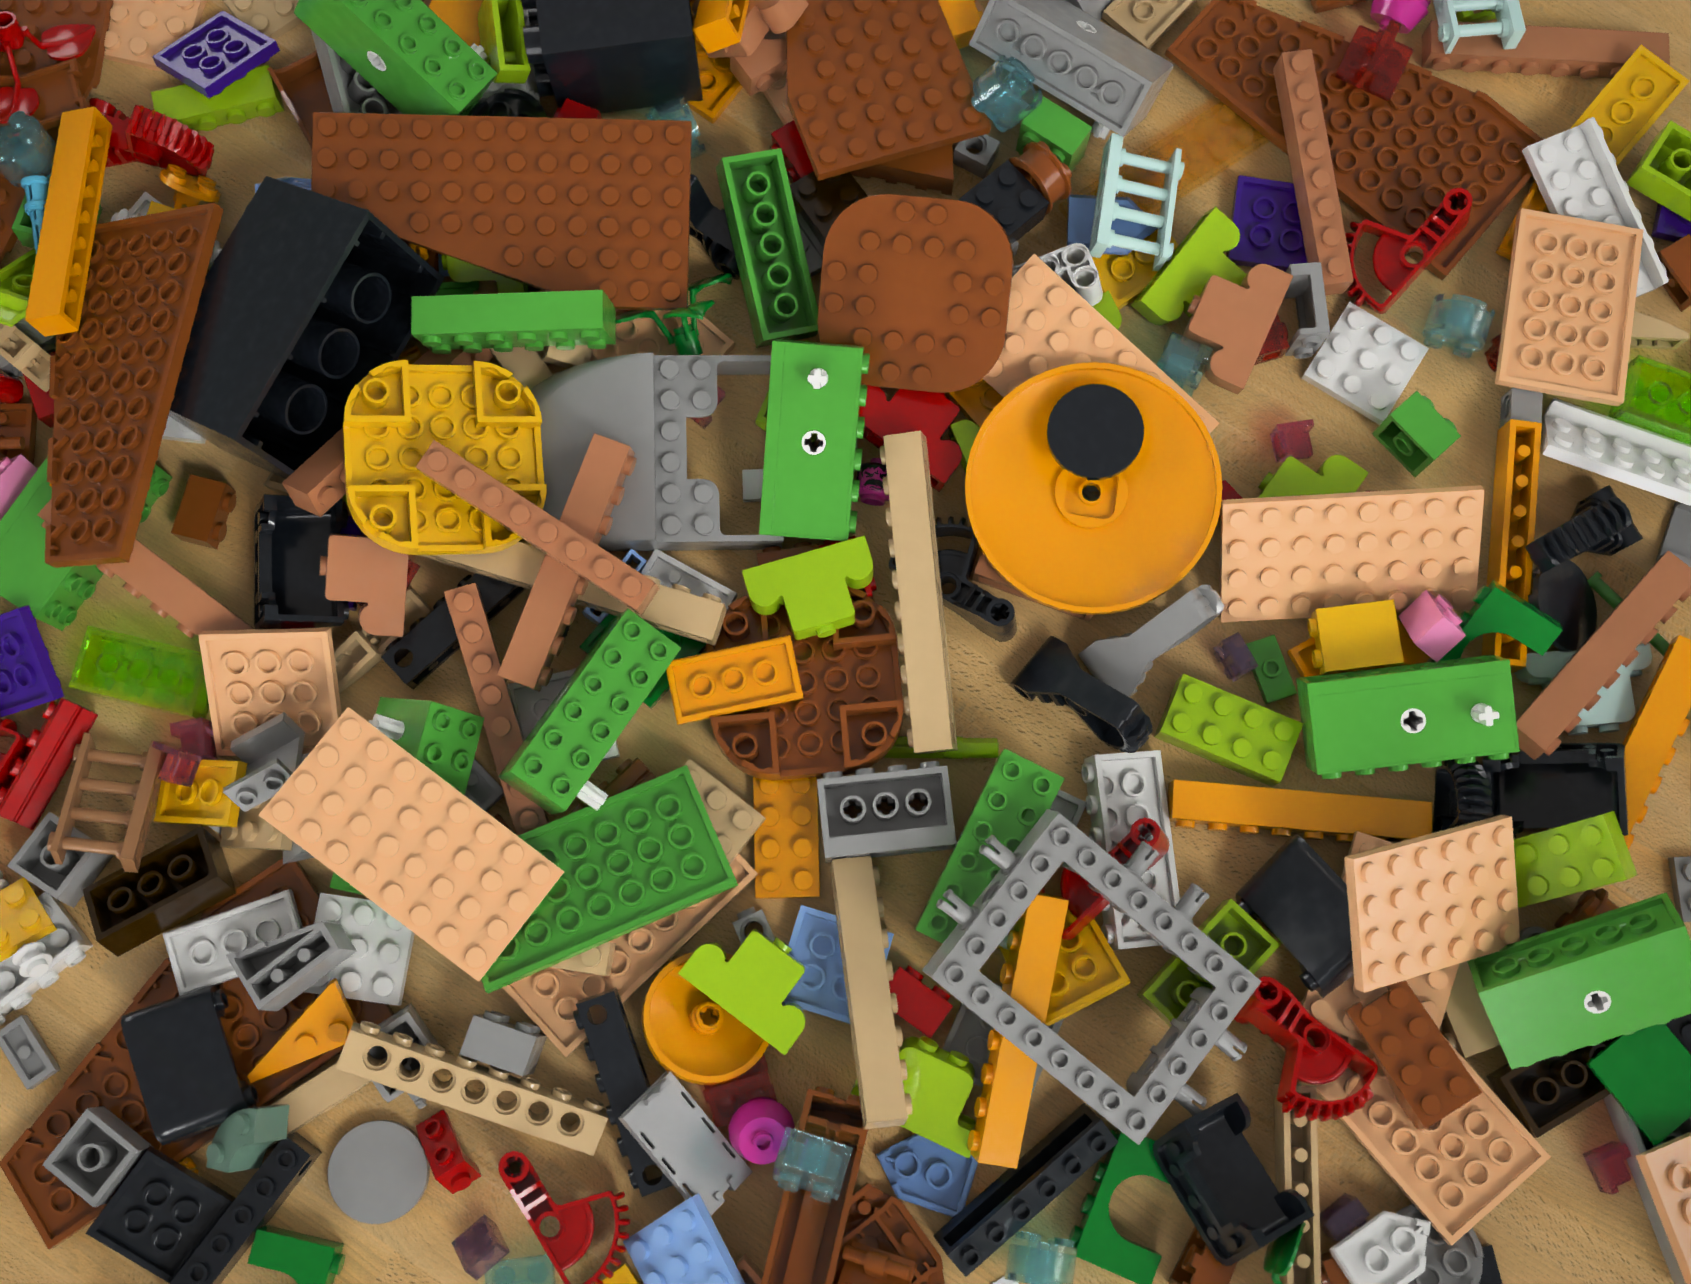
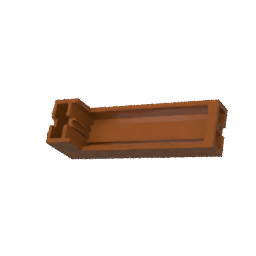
[761,1086,868,1284]

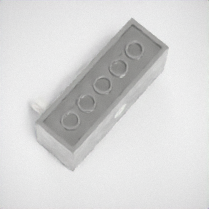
[969,0,1174,140]

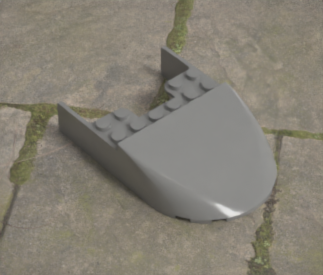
[531,352,784,551]

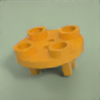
[159,164,221,209]

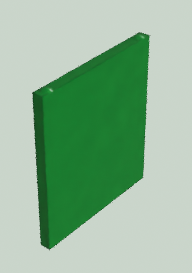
[1586,1024,1691,1146]

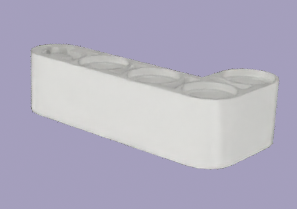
[1012,243,1103,306]

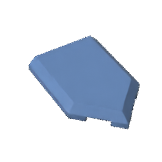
[1067,194,1158,255]
[876,1133,978,1217]

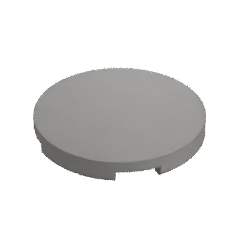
[327,1120,430,1224]
[1396,1204,1484,1284]

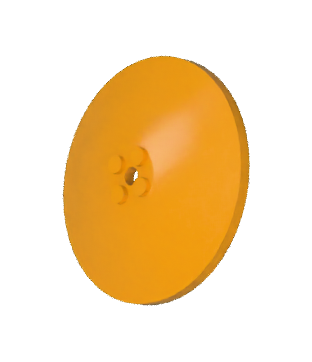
[965,362,1222,615]

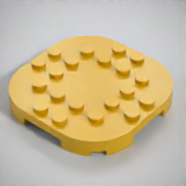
[343,360,547,555]

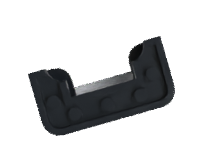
[253,494,349,629]
[1483,743,1628,838]
[1235,835,1354,998]
[121,985,259,1145]
[1153,1092,1314,1266]

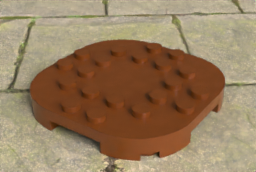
[818,194,1014,393]
[706,586,904,780]

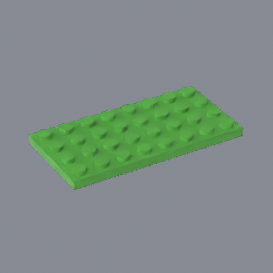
[481,765,738,993]

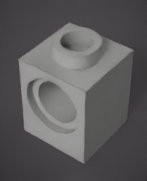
[952,134,1000,179]
[1500,388,1543,428]
[732,907,775,945]

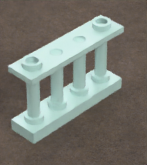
[1433,0,1526,54]
[1089,133,1185,271]

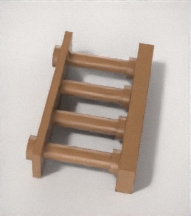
[47,733,168,873]

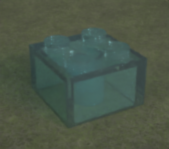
[773,1127,853,1203]

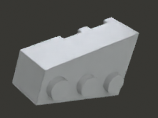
[226,921,357,1011]

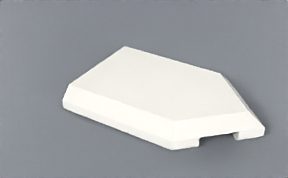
[1330,1211,1431,1284]

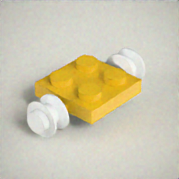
[0,870,57,977]

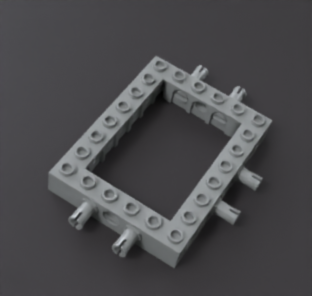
[922,809,1262,1145]

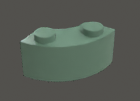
[206,1104,289,1173]

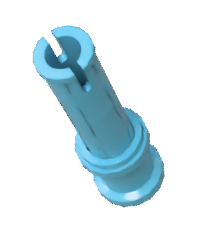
[20,175,49,254]

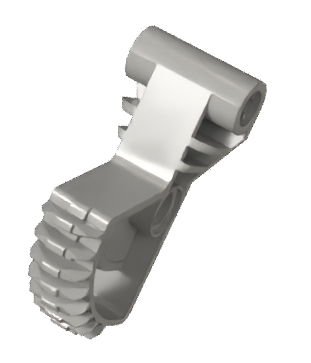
[1078,585,1224,697]

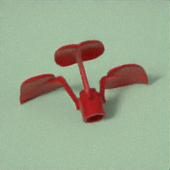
[0,11,96,124]

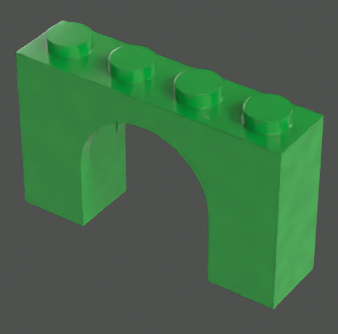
[1431,580,1563,662]
[1068,1128,1170,1284]
[247,1225,345,1284]

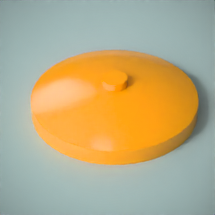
[642,952,769,1085]

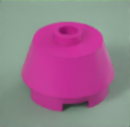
[1370,0,1431,34]
[728,1097,795,1164]

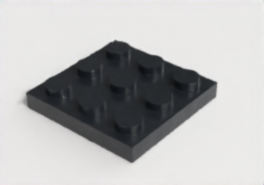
[86,1146,236,1283]

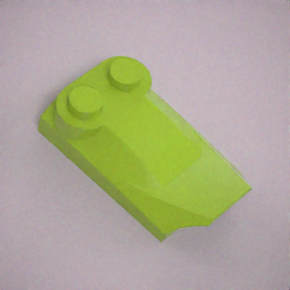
[0,248,36,327]

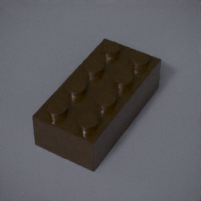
[790,171,868,248]
[82,826,237,957]
[1486,1037,1617,1138]

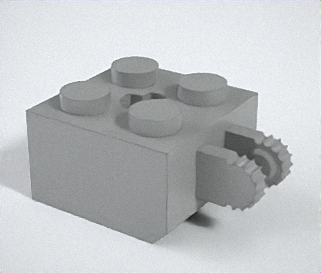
[369,1003,440,1109]

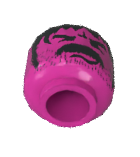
[856,458,889,506]

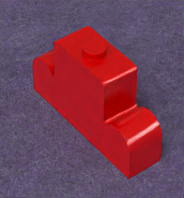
[859,385,962,492]

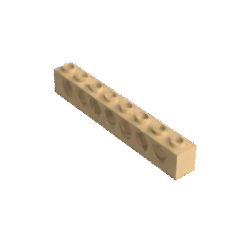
[335,1021,608,1156]

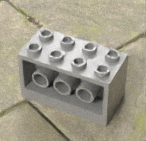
[817,761,956,863]

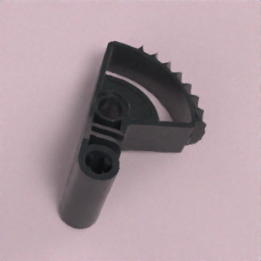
[690,173,740,280]
[1525,485,1643,574]
[889,516,1017,642]
[1010,636,1153,753]
[1433,759,1494,833]

